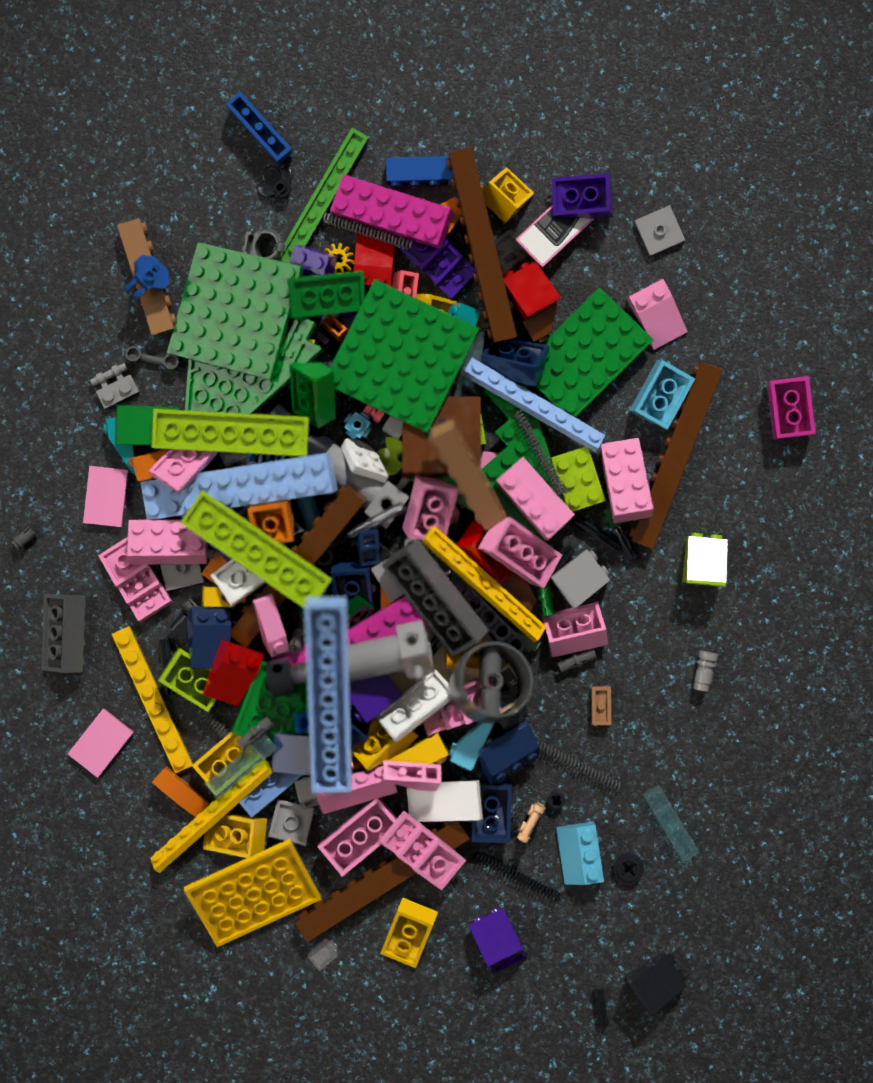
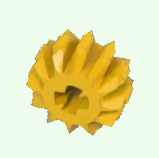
[325,243,354,273]

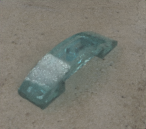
[206,734,278,799]

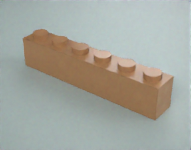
[117,218,177,337]
[430,419,506,530]

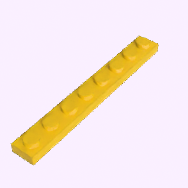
[421,526,546,642]
[112,626,193,773]
[150,758,273,873]

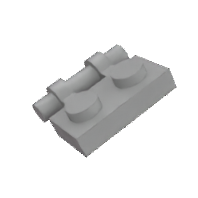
[90,363,139,409]

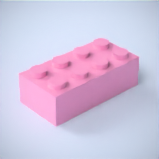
[600,438,653,523]
[127,520,208,565]
[318,798,397,876]

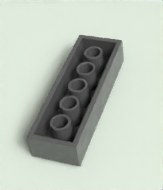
[381,539,488,657]

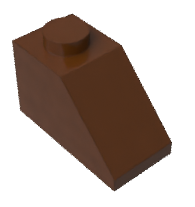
[522,303,558,344]

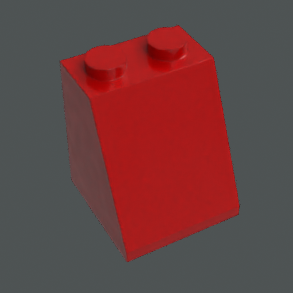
[503,261,561,322]

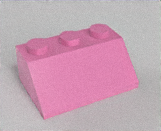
[402,476,459,540]
[542,602,608,657]

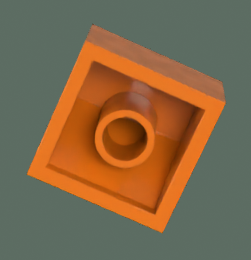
[248,499,294,543]

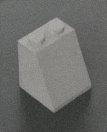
[550,549,610,609]

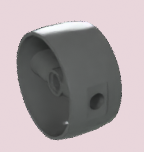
[450,642,533,723]

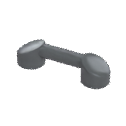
[126,346,179,371]

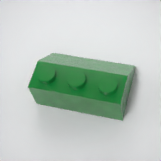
[289,363,335,428]

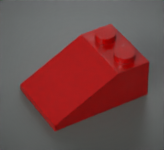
[353,229,396,288]
[456,519,511,586]
[202,640,264,706]

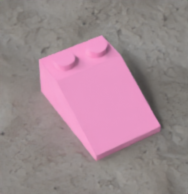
[627,279,688,350]

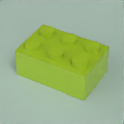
[551,447,606,512]
[157,648,216,712]

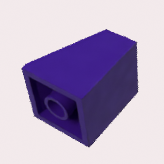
[349,674,403,724]
[469,908,528,973]

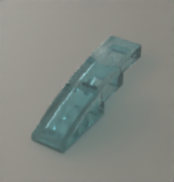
[454,329,486,397]
[643,784,699,862]

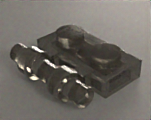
[494,228,530,276]

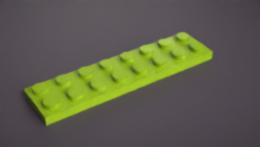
[152,409,309,456]
[180,490,332,608]

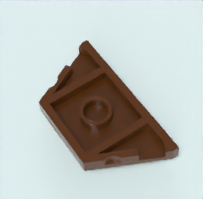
[483,571,537,632]

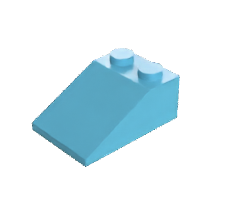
[448,723,494,771]

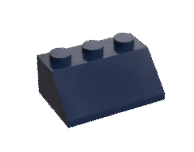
[481,338,550,386]
[478,721,539,785]

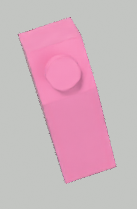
[253,594,289,657]
[383,761,441,791]

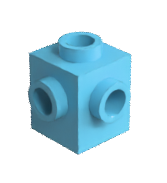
[344,411,372,440]

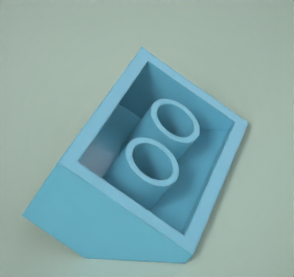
[629,360,695,430]
[556,821,604,885]

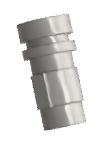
[693,650,718,692]

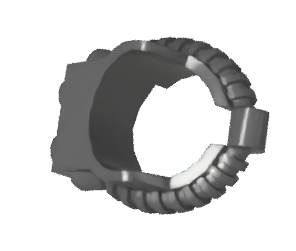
[242,228,285,260]

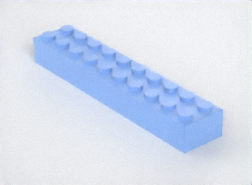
[140,452,338,520]
[305,597,352,793]

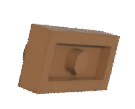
[591,686,611,725]

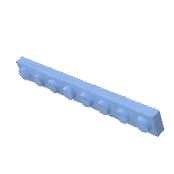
[462,358,605,452]

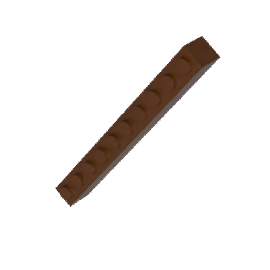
[446,147,517,344]
[628,361,723,549]
[231,484,367,647]
[295,821,470,942]

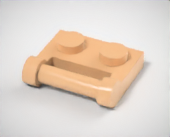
[517,801,545,843]

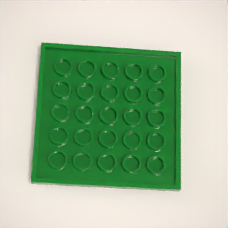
[167,242,304,380]
[330,279,480,434]

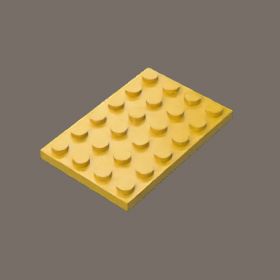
[184,839,322,947]

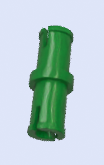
[539,579,555,617]

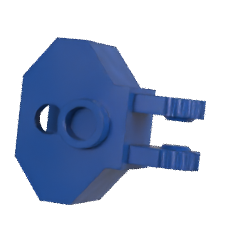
[124,255,170,300]

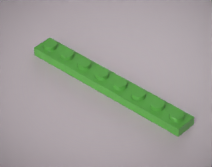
[276,128,369,264]

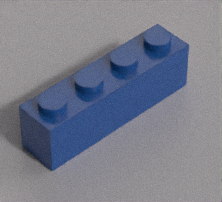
[226,91,293,165]
[386,156,453,187]

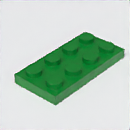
[287,271,365,318]

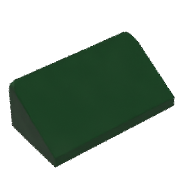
[347,595,375,629]

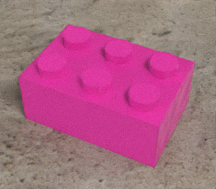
[767,376,816,440]

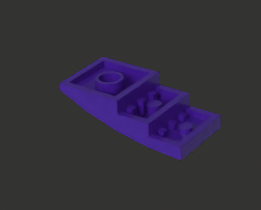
[396,237,475,300]

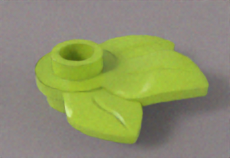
[376,437,403,475]

